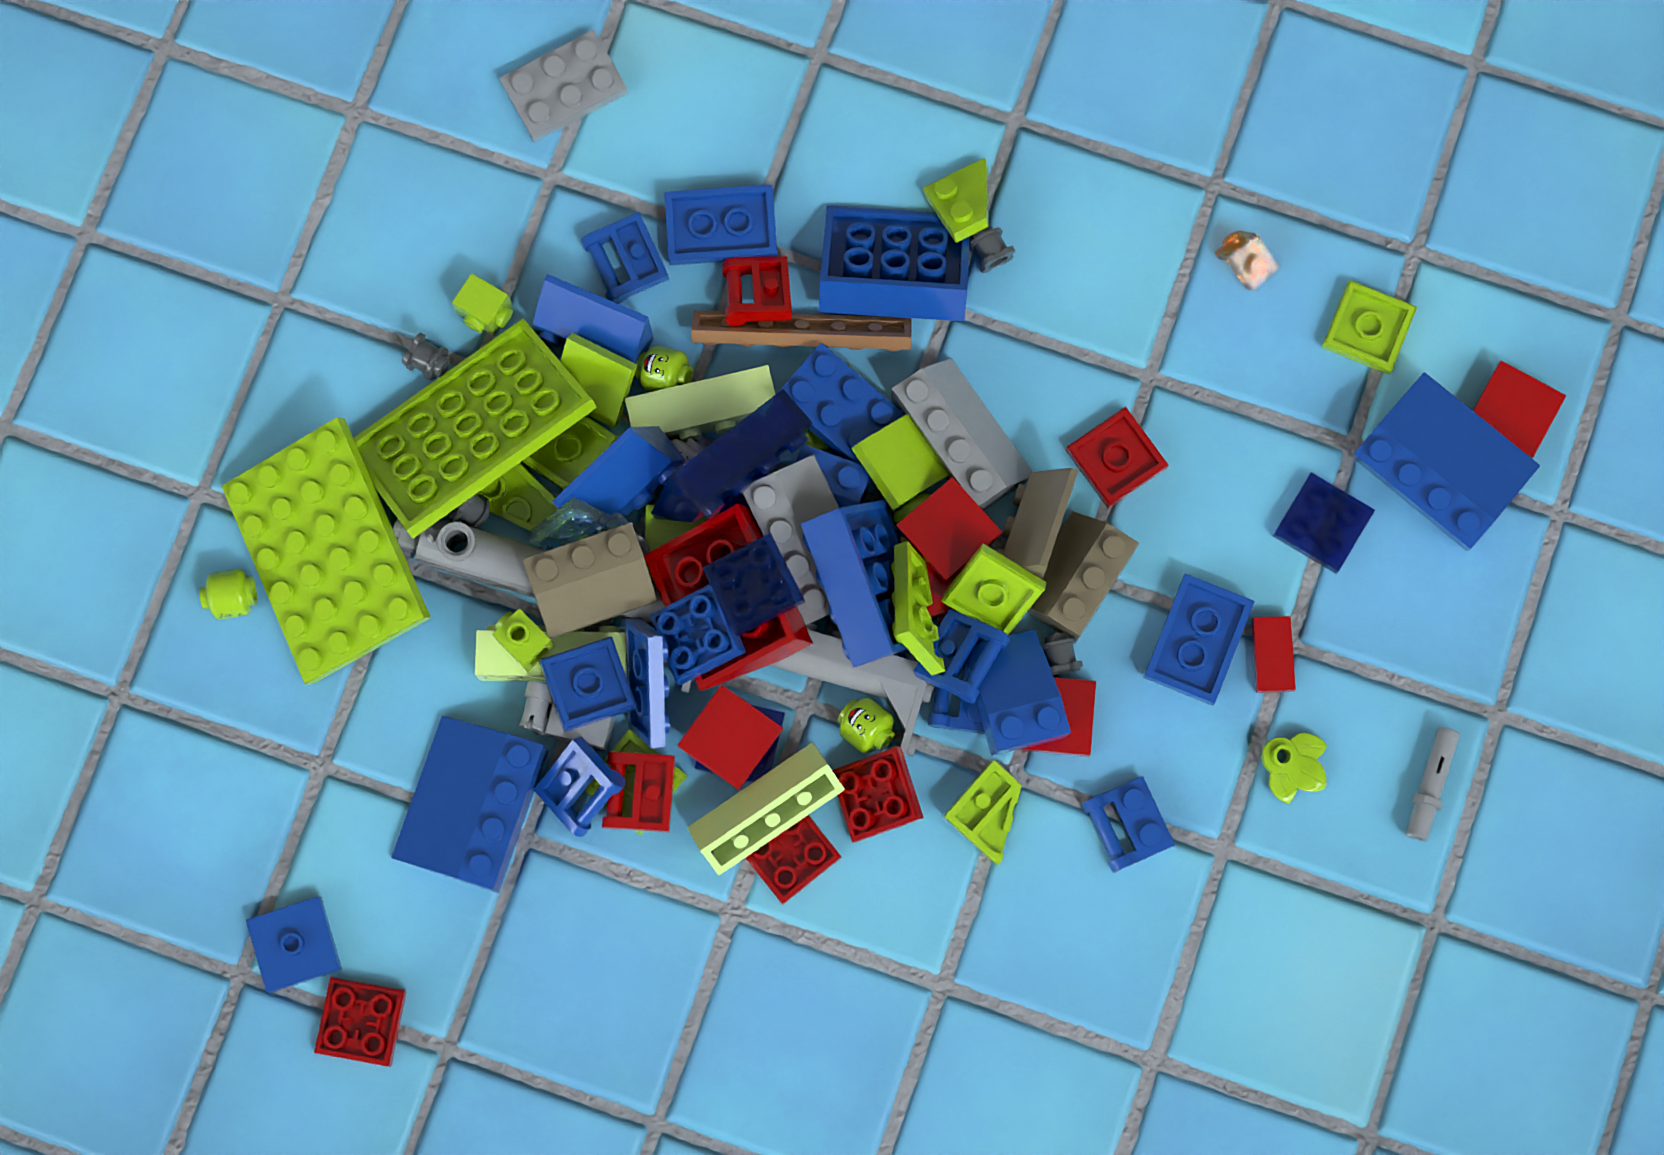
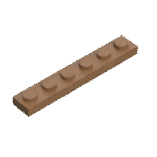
[691,311,912,351]

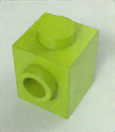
[452,273,513,335]
[492,608,555,672]

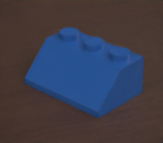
[533,274,654,376]
[552,426,686,534]

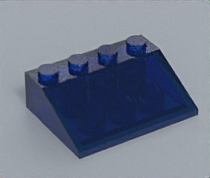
[651,389,813,523]

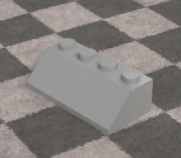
[891,358,1032,511]
[741,455,839,625]

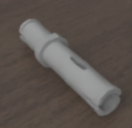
[1405,727,1460,842]

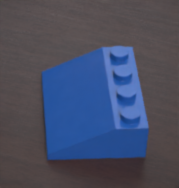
[819,205,970,321]
[1352,372,1540,551]
[801,500,908,668]
[391,716,548,894]

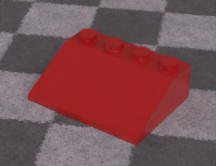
[644,504,813,691]

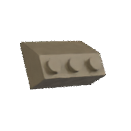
[996,468,1079,579]
[1027,511,1139,642]
[523,522,657,639]

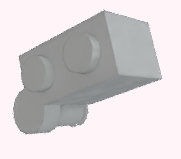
[519,681,617,752]

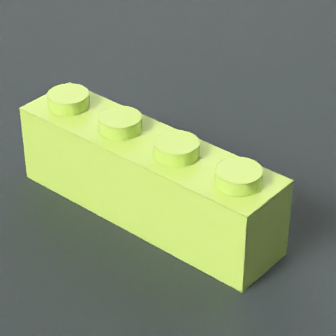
[625,365,779,442]
[475,624,627,682]
[687,742,845,876]

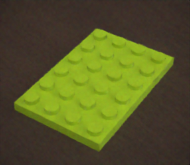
[353,319,597,539]
[221,417,431,685]

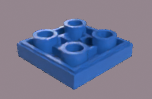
[649,582,746,685]

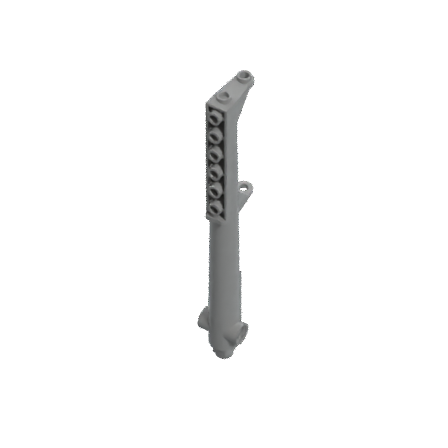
[393,518,934,757]

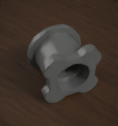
[969,225,1015,273]
[402,332,450,380]
[447,494,490,528]
[1041,633,1083,676]

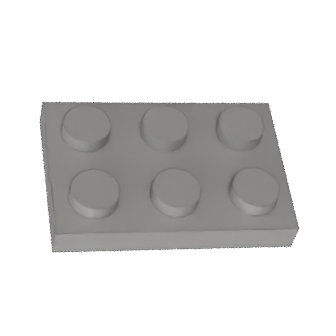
[499,29,628,142]

